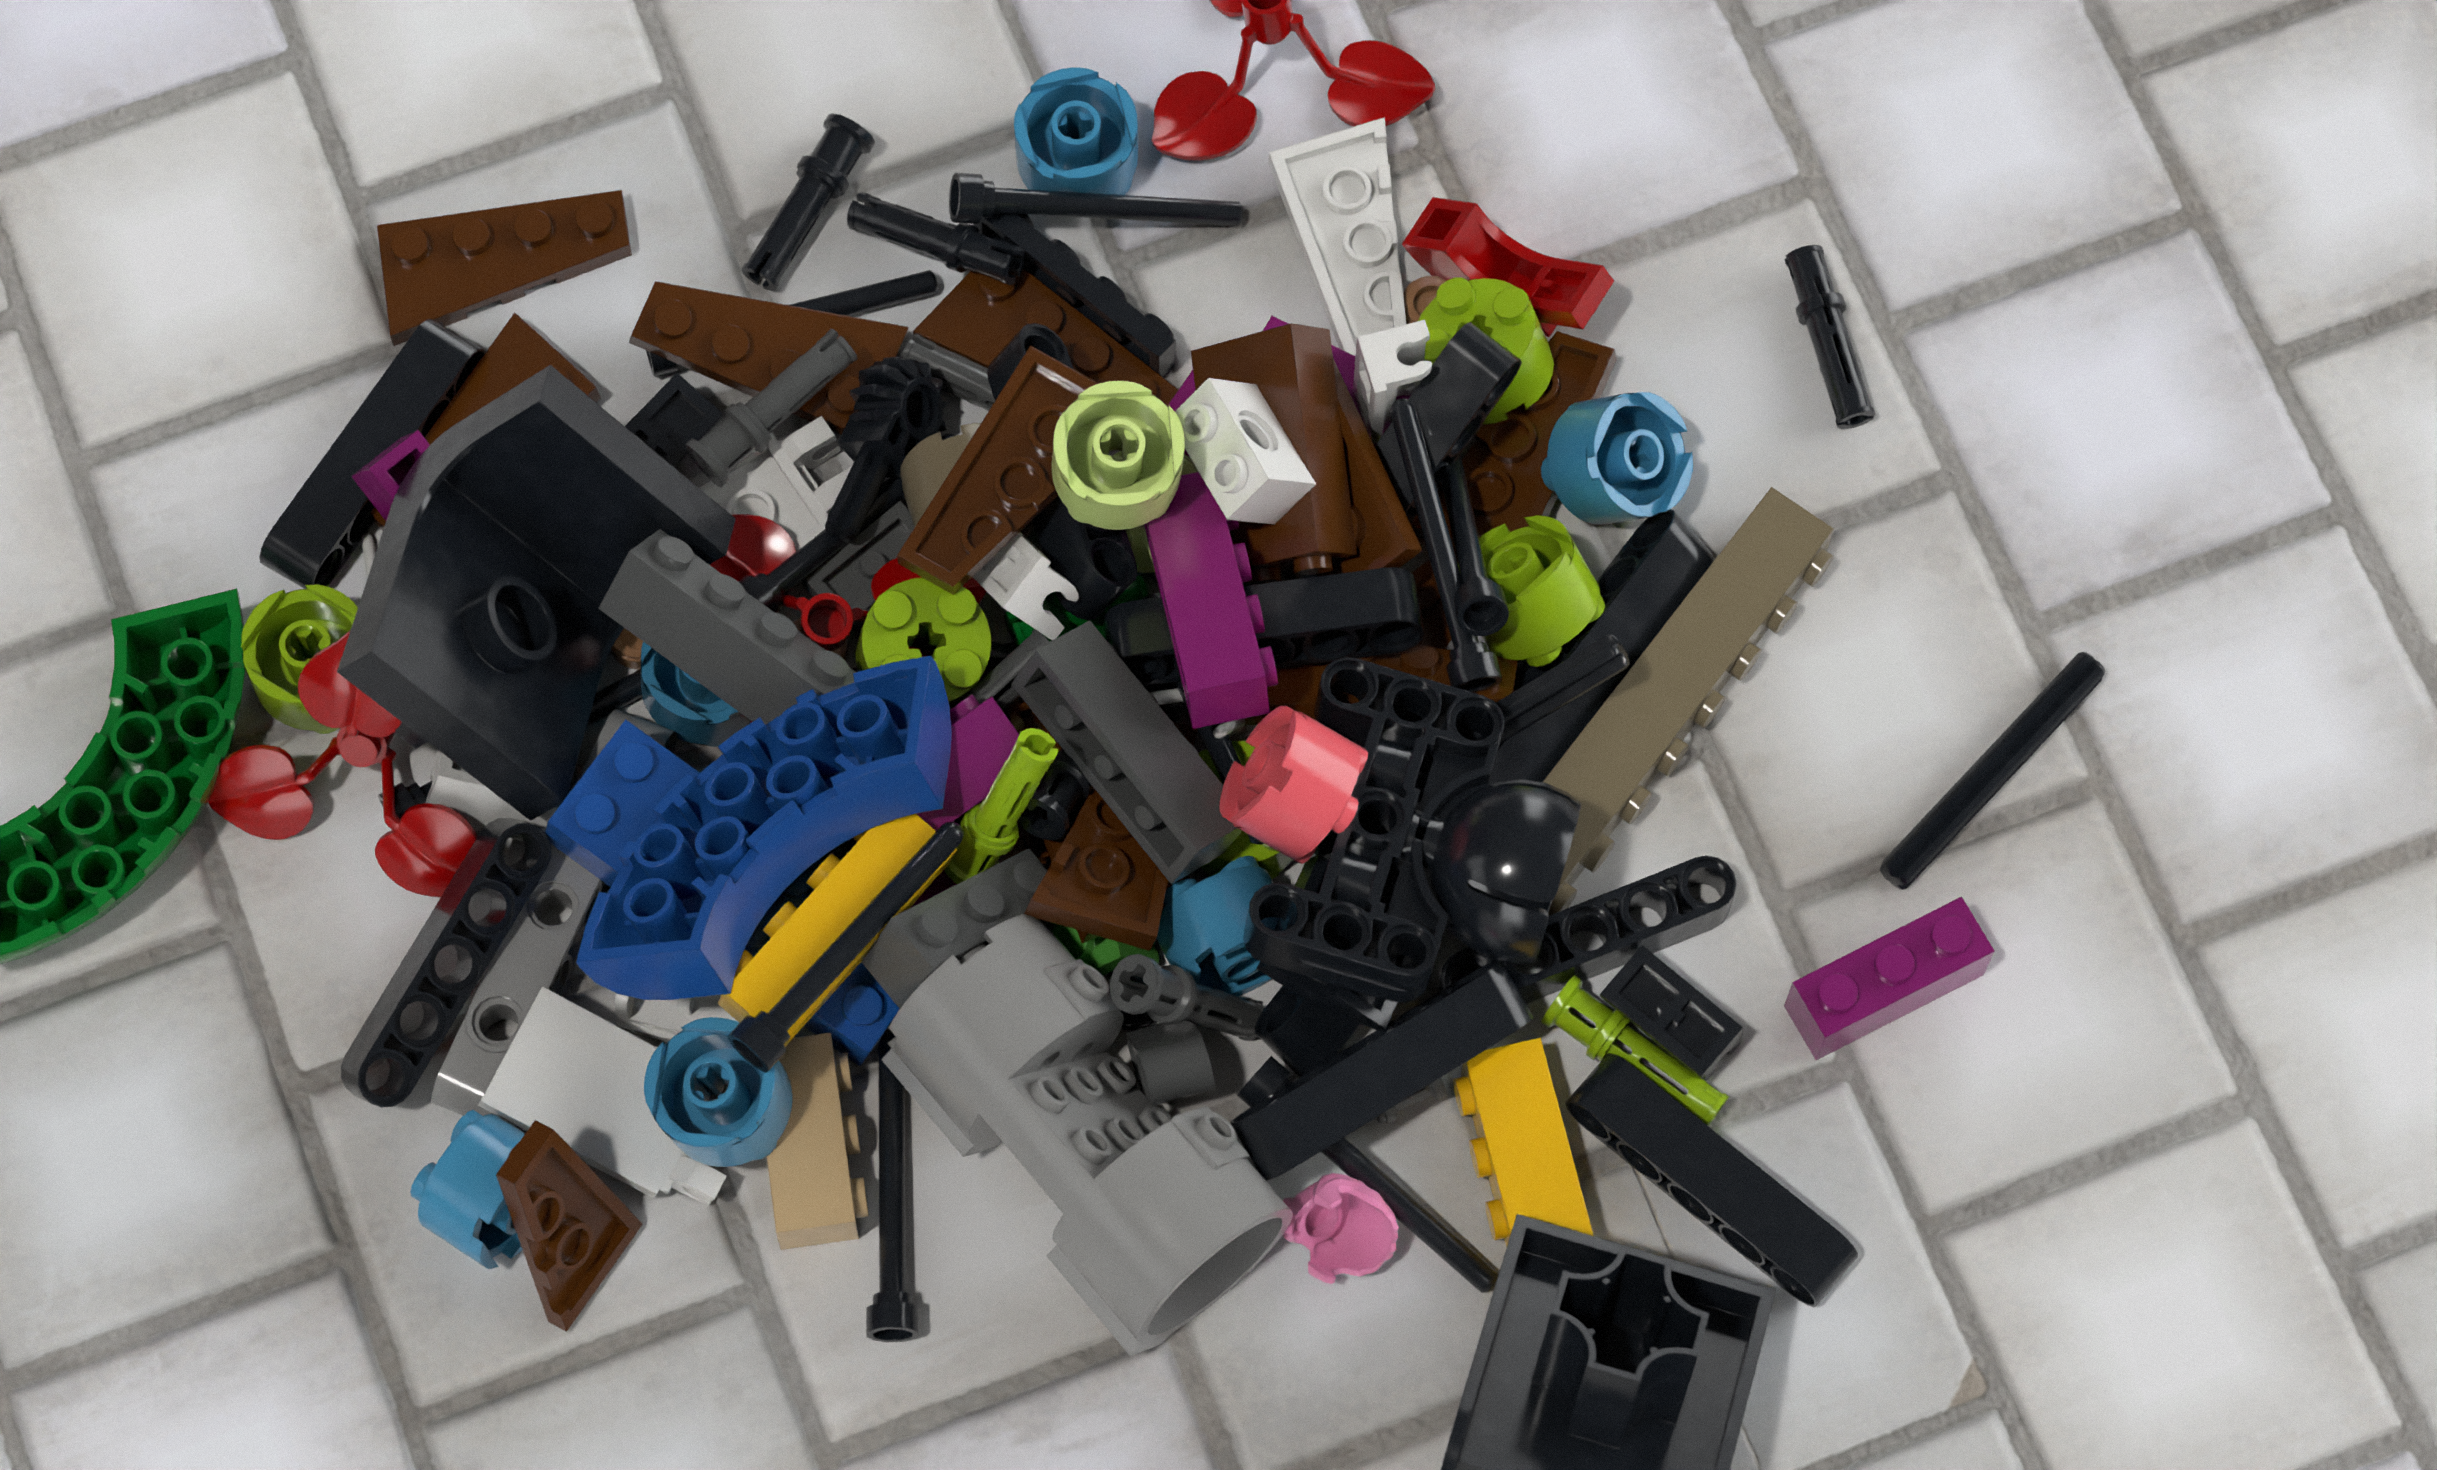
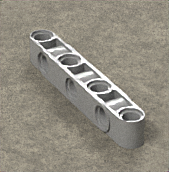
[431,709,677,1116]

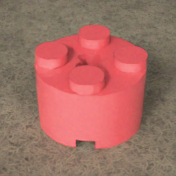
[1219,706,1368,864]

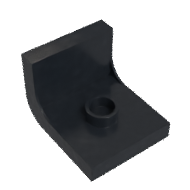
[337,365,736,821]
[1441,1214,1776,1470]

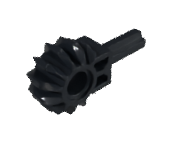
[825,356,949,542]

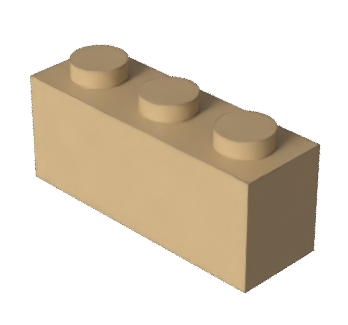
[767,1033,869,1250]

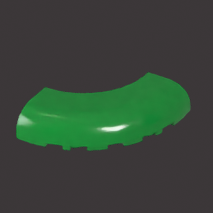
[0,588,245,965]

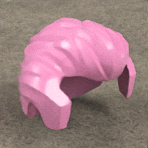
[1283,1173,1399,1284]

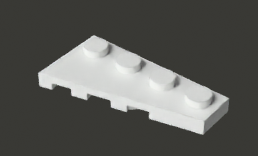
[1268,117,1406,356]

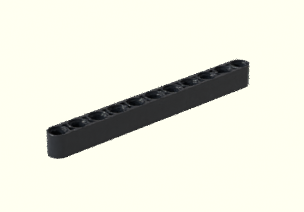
[1255,509,1714,1077]

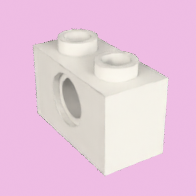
[1175,378,1316,525]

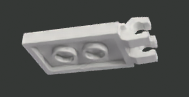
[690,416,852,551]
[478,986,727,1206]

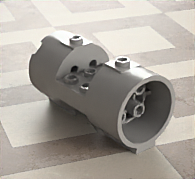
[882,914,1293,1356]

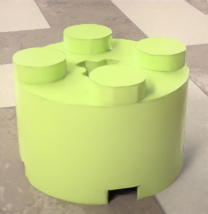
[1052,381,1185,530]

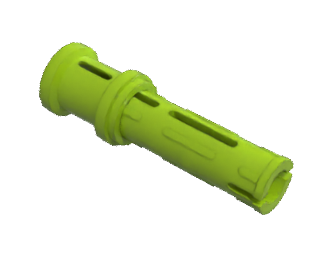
[944,728,1058,884]
[1541,975,1729,1126]

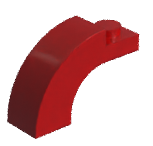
[1401,197,1614,337]

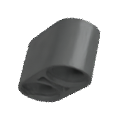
[1126,1020,1215,1107]

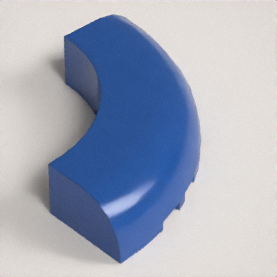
[576,656,952,1000]

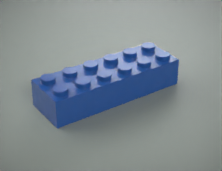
[545,719,900,1066]

